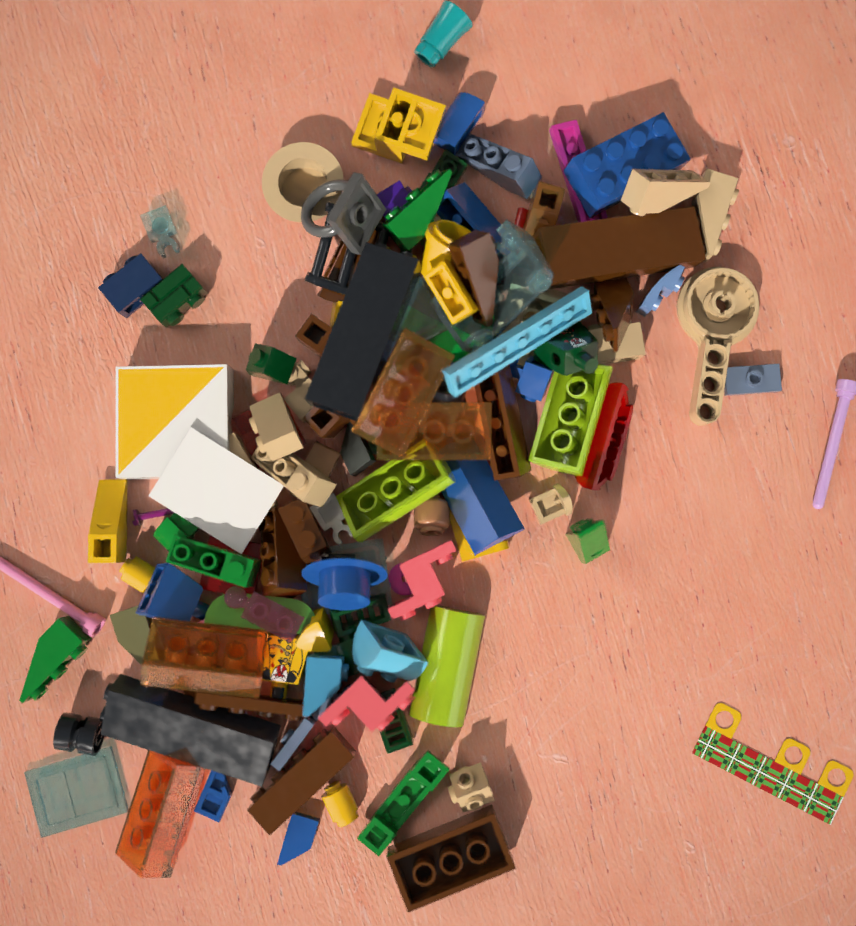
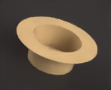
[262,142,344,222]

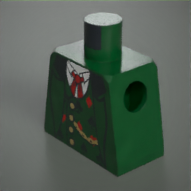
[534,322,599,376]

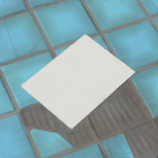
[149,427,284,554]

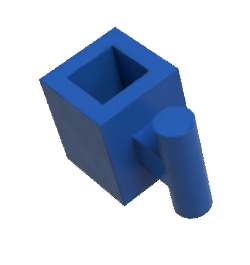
[510,355,554,402]

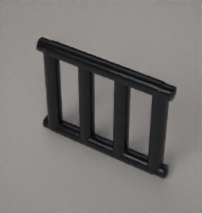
[305,202,417,295]

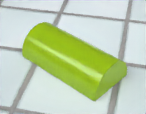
[528,364,613,476]
[336,437,456,543]
[409,605,485,727]

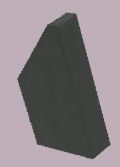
[340,422,376,477]

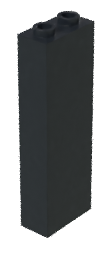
[305,242,421,424]
[100,674,281,787]

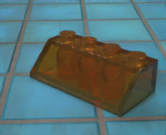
[141,617,268,698]
[115,750,206,879]

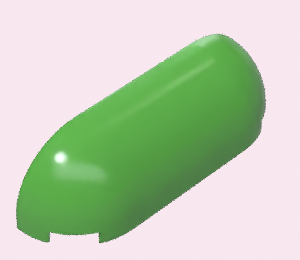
[204,592,315,635]

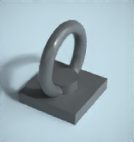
[301,172,386,255]

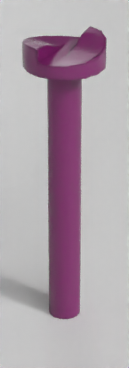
[132,508,175,526]

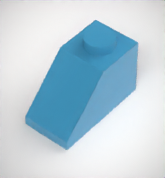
[303,654,349,716]

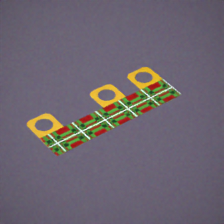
[692,703,854,825]

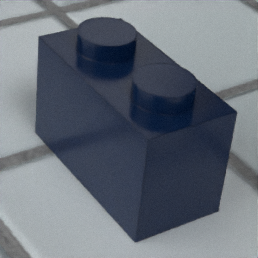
[98,253,163,319]

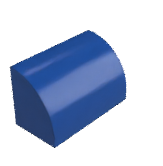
[434,92,485,155]

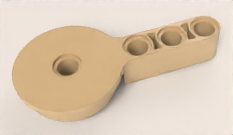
[676,267,759,426]

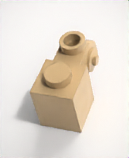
[284,360,313,423]

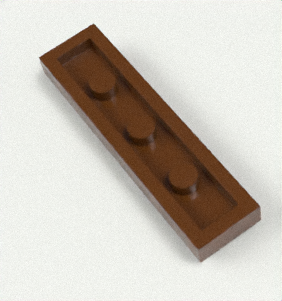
[194,686,310,721]

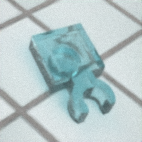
[140,205,180,258]

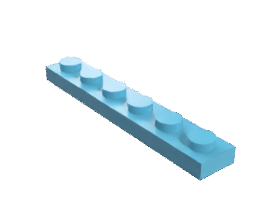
[443,286,592,397]

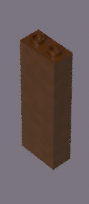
[531,206,706,290]

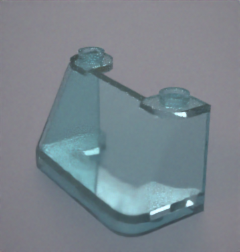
[429,220,553,353]

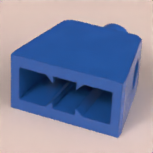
[136,563,209,624]

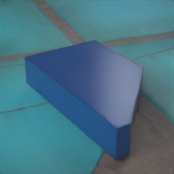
[194,770,232,822]
[277,812,320,866]

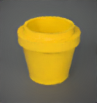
[421,220,471,276]

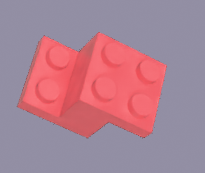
[388,540,456,621]
[318,676,415,732]

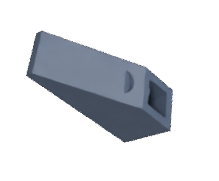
[455,134,542,199]

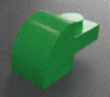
[153,513,200,552]

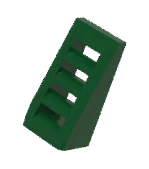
[328,593,391,638]
[379,688,414,754]

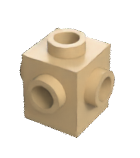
[448,762,495,812]

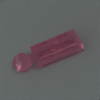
[224,586,306,643]

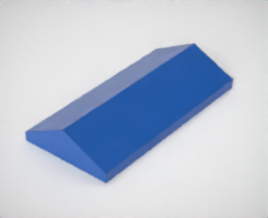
[438,435,525,555]

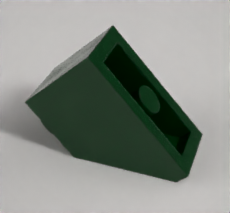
[246,343,297,385]

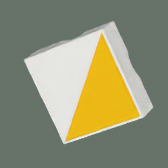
[116,364,234,480]

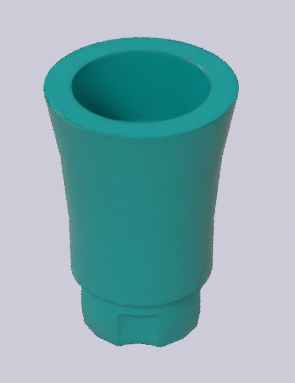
[414,0,473,68]

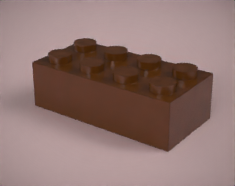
[386,805,516,913]

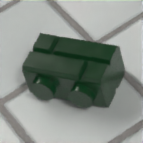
[140,264,207,328]

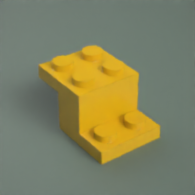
[351,87,446,164]

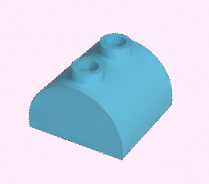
[352,620,428,683]

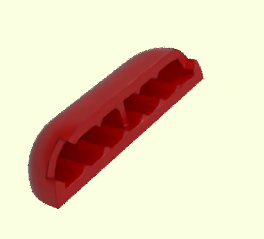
[574,382,633,491]

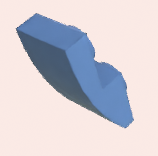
[636,265,685,316]

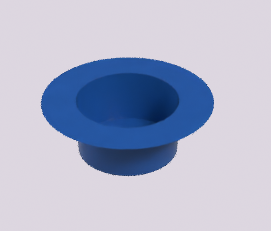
[302,559,388,610]

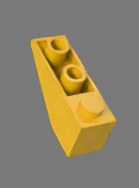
[88,479,128,563]

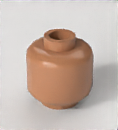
[414,494,450,536]

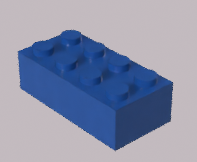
[563,112,691,218]

